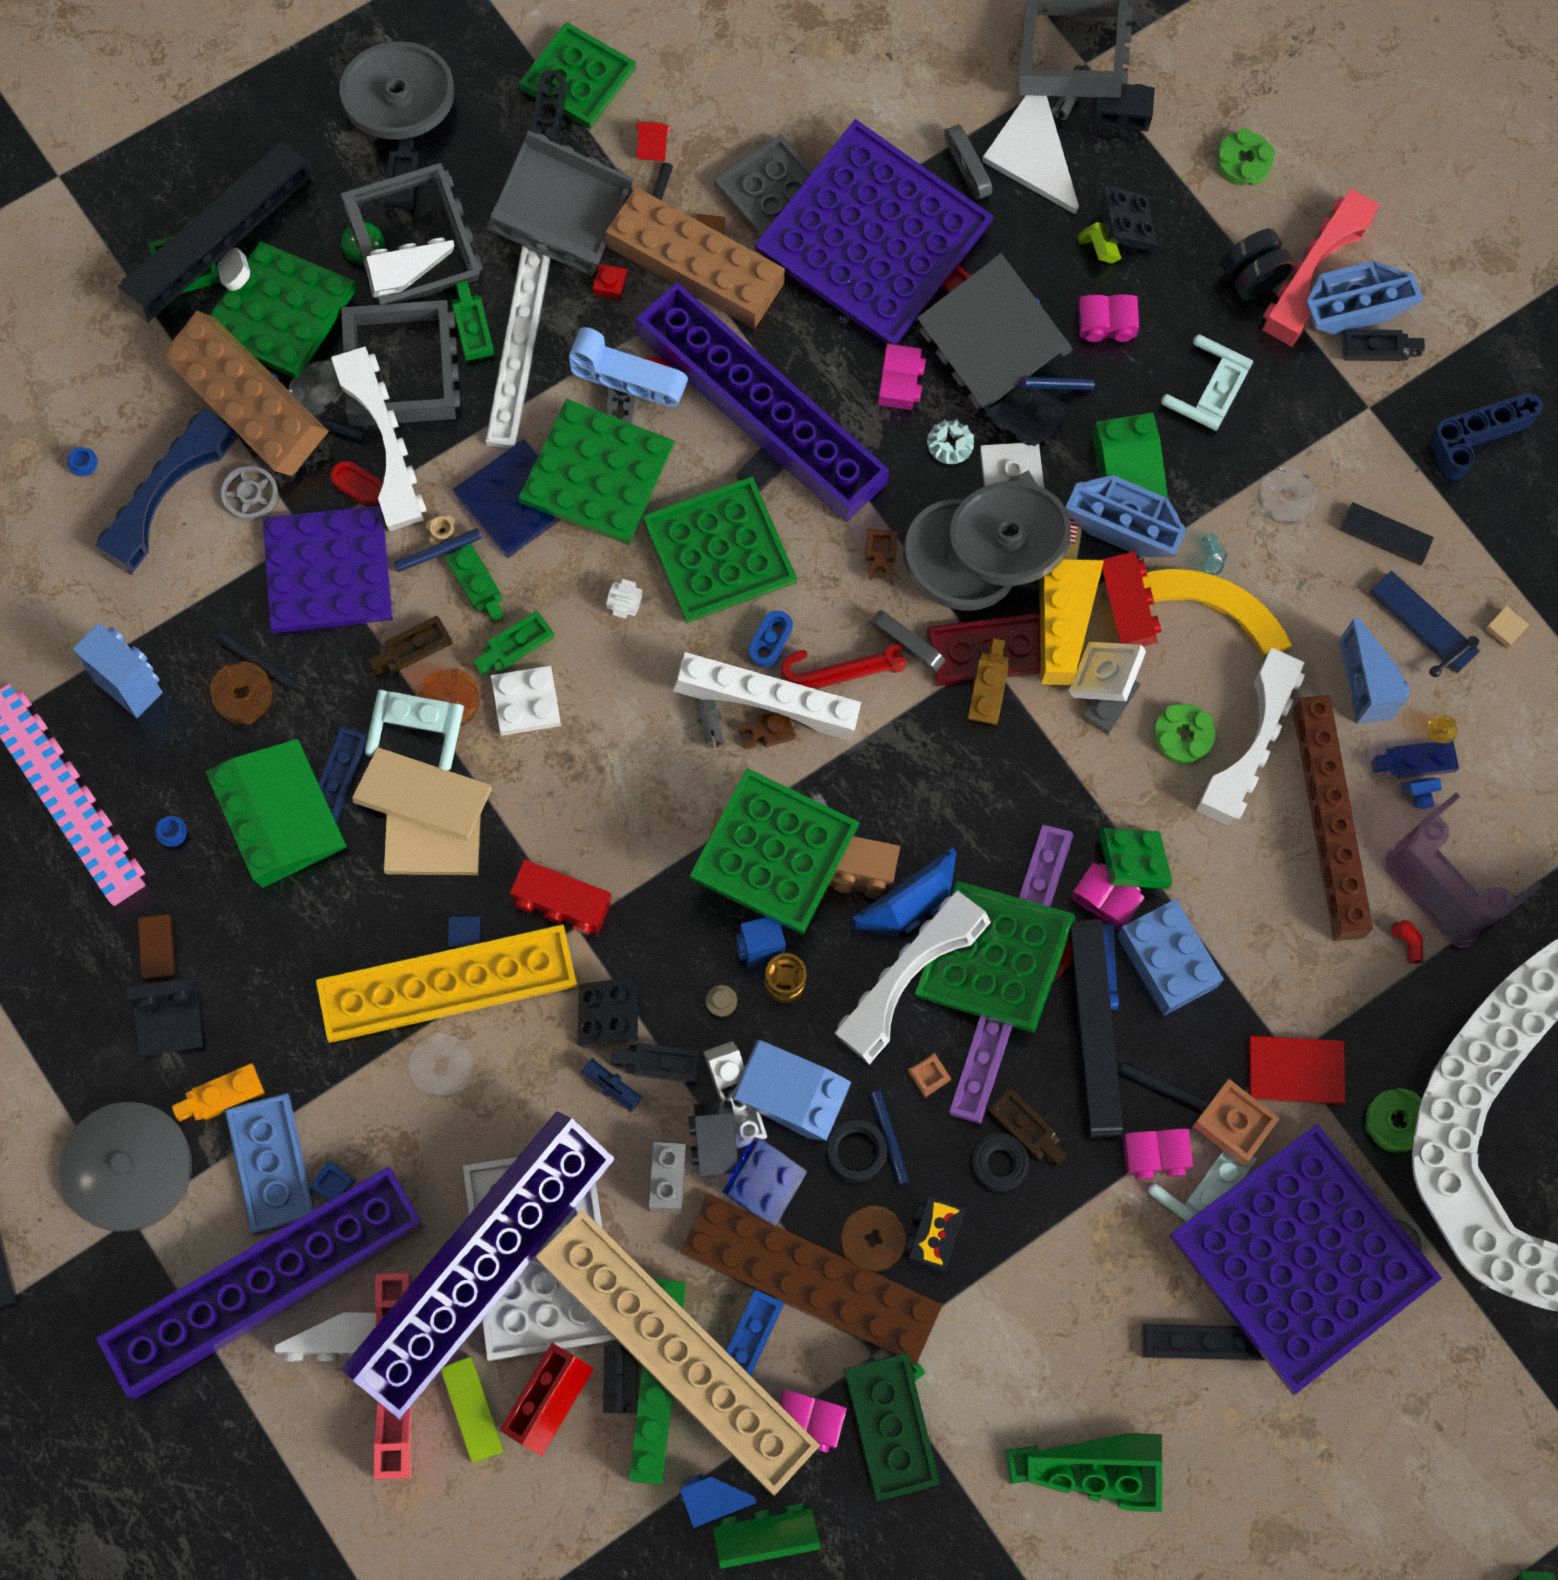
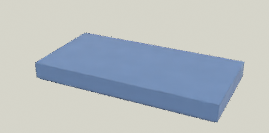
[225,1093,315,1235]

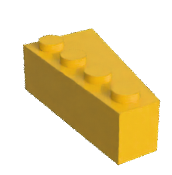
[1039,559,1104,685]

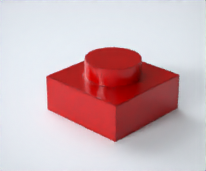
[593,264,627,300]

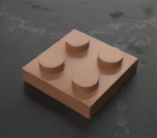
[1192,1079,1280,1166]

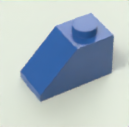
[680,1473,756,1528]

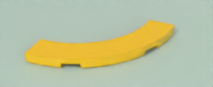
[1142,569,1292,658]

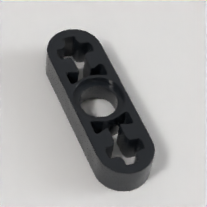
[531,70,568,144]

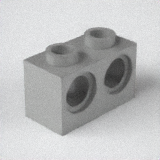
[649,1142,686,1214]

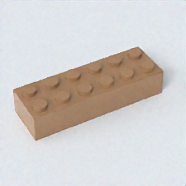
[606,187,785,329]
[161,311,329,476]
[709,808,900,899]

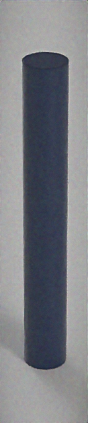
[1019,377,1095,390]
[394,528,482,572]
[869,1091,910,1186]

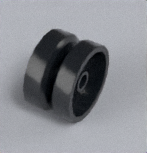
[1220,228,1296,300]

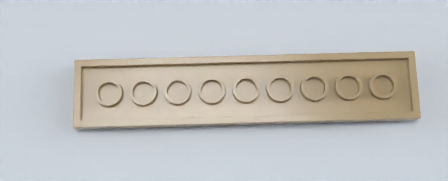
[535,1209,820,1496]

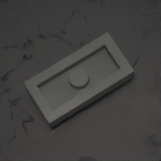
[1082,681,1141,735]

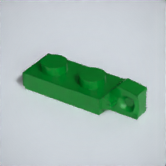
[452,281,494,361]
[445,543,504,624]
[473,611,555,676]

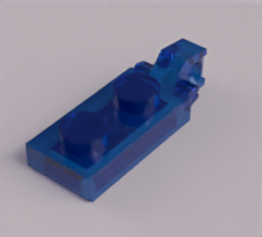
[1371,740,1459,779]

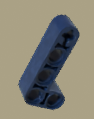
[1429,393,1543,480]

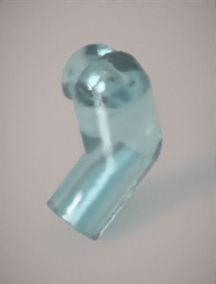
[1202,533,1228,575]

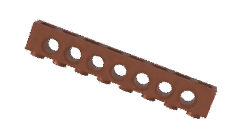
[1292,695,1373,941]

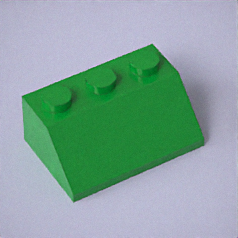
[713,1503,821,1569]

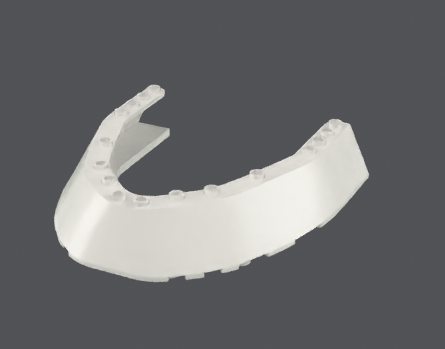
[1412,939,1558,1312]

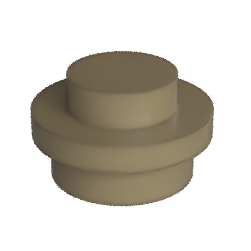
[706,985,737,1017]

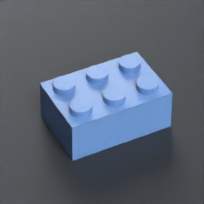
[72,623,163,718]
[1117,899,1224,1016]

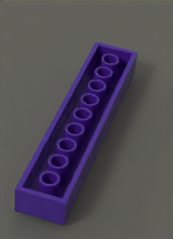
[636,282,889,523]
[340,1111,615,1419]
[96,1166,425,1399]

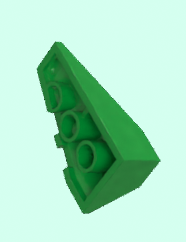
[1028,1433,1162,1512]

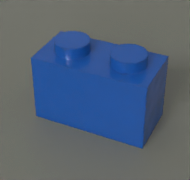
[735,917,786,968]

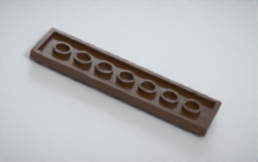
[680,1194,942,1365]

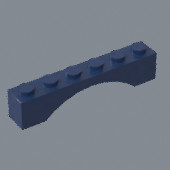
[96,408,238,575]

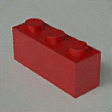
[1102,551,1162,647]
[510,859,612,935]
[499,1343,594,1456]

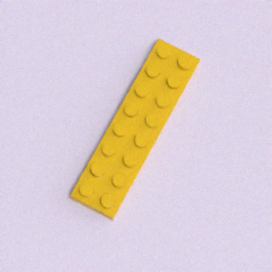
[316,925,577,1043]

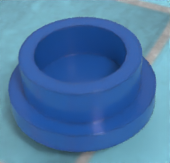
[67,447,98,477]
[155,816,187,847]

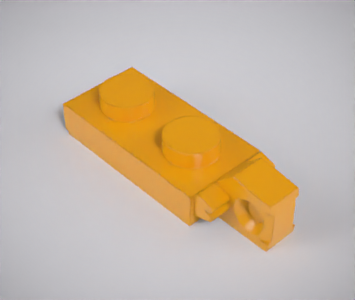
[172,1063,265,1121]

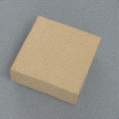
[1485,606,1529,648]

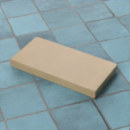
[352,747,492,841]

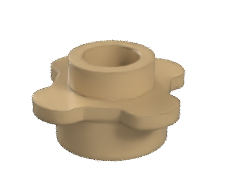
[426,515,459,546]

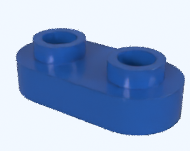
[749,611,793,668]

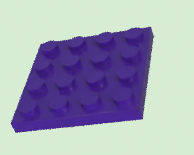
[262,506,393,633]

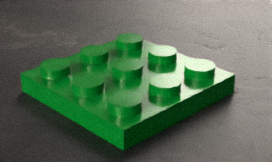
[519,22,636,129]

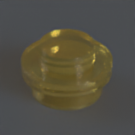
[1427,715,1458,743]

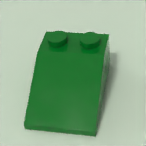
[1091,412,1168,498]

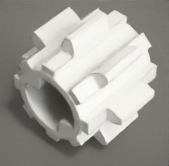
[606,579,643,619]

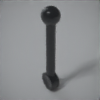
[1429,636,1479,678]

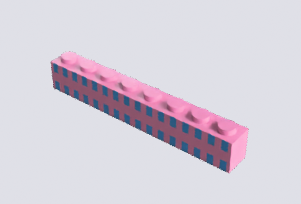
[0,683,146,906]

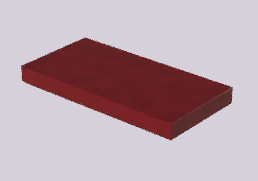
[926,613,1041,686]

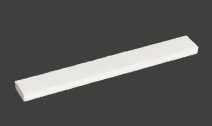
[486,245,551,449]

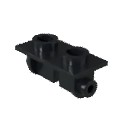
[603,1344,637,1413]

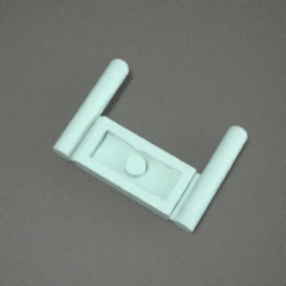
[1161,334,1253,431]
[365,690,464,771]
[1148,1151,1257,1222]

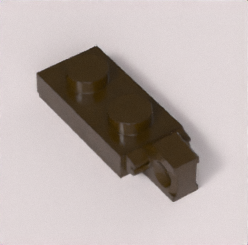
[368,616,453,676]
[987,1087,1067,1167]

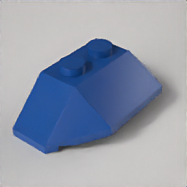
[851,848,956,937]

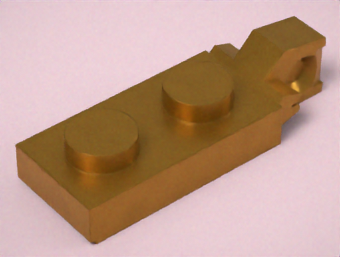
[967,638,1009,725]

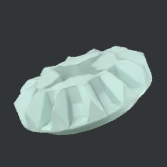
[927,419,974,464]

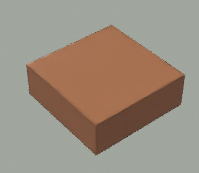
[908,1053,952,1098]

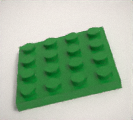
[210,241,358,379]
[519,398,675,545]
[642,476,797,624]
[690,768,860,934]
[915,881,1075,1033]

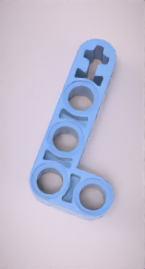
[569,327,688,407]

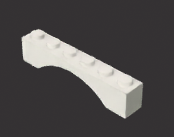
[331,347,427,531]
[1195,647,1305,826]
[673,652,861,741]
[835,890,991,1065]

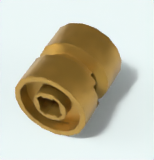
[764,953,806,1003]

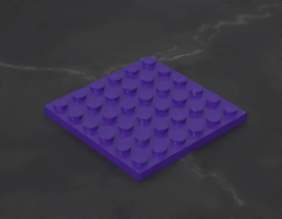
[754,119,994,345]
[1169,1124,1443,1396]

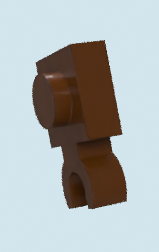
[865,529,897,582]
[738,712,795,749]

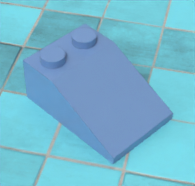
[1339,618,1409,724]
[732,1040,851,1141]

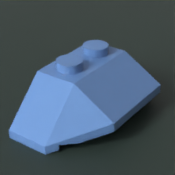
[1306,261,1423,335]
[1065,475,1186,557]

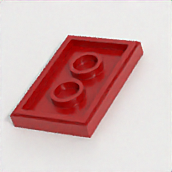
[1248,1036,1345,1105]

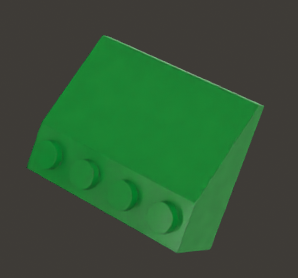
[205,739,347,888]

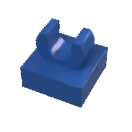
[1401,777,1442,809]

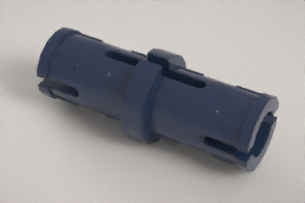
[580,1058,643,1113]

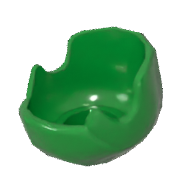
[340,221,384,265]

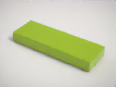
[441,1356,504,1464]

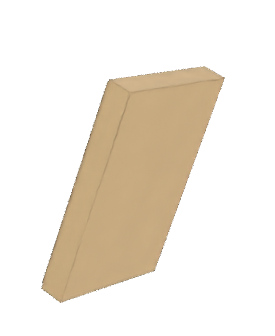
[384,814,481,875]

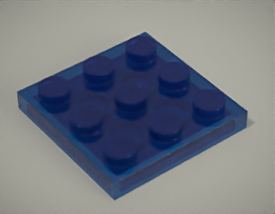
[453,439,562,558]

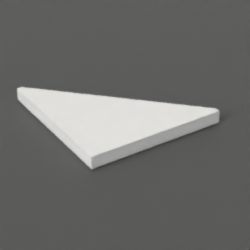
[982,95,1079,214]

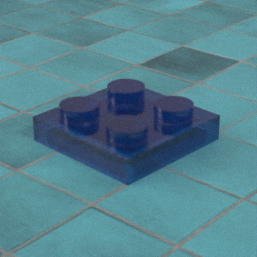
[722,1137,807,1225]

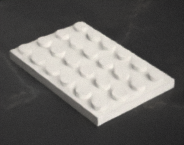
[463,1157,617,1361]

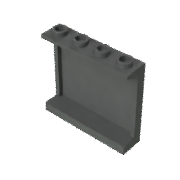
[486,131,634,277]
[917,253,1073,412]

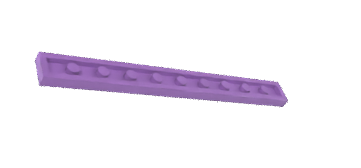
[949,825,1073,1124]

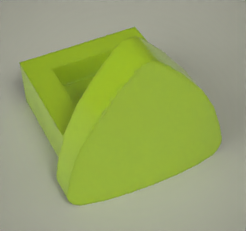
[1077,222,1121,264]

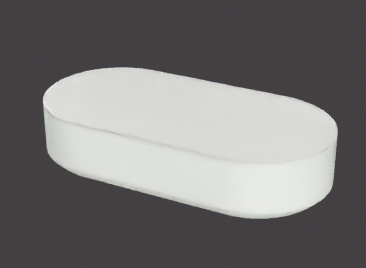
[217,248,250,291]

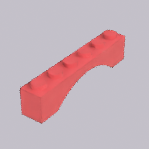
[1263,189,1380,347]
[374,1273,413,1480]

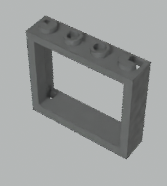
[1019,0,1133,98]
[341,163,483,305]
[341,300,460,426]

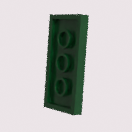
[843,1352,940,1502]

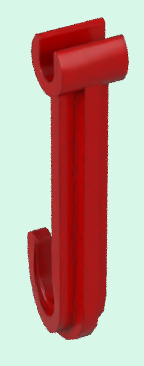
[781,644,906,689]

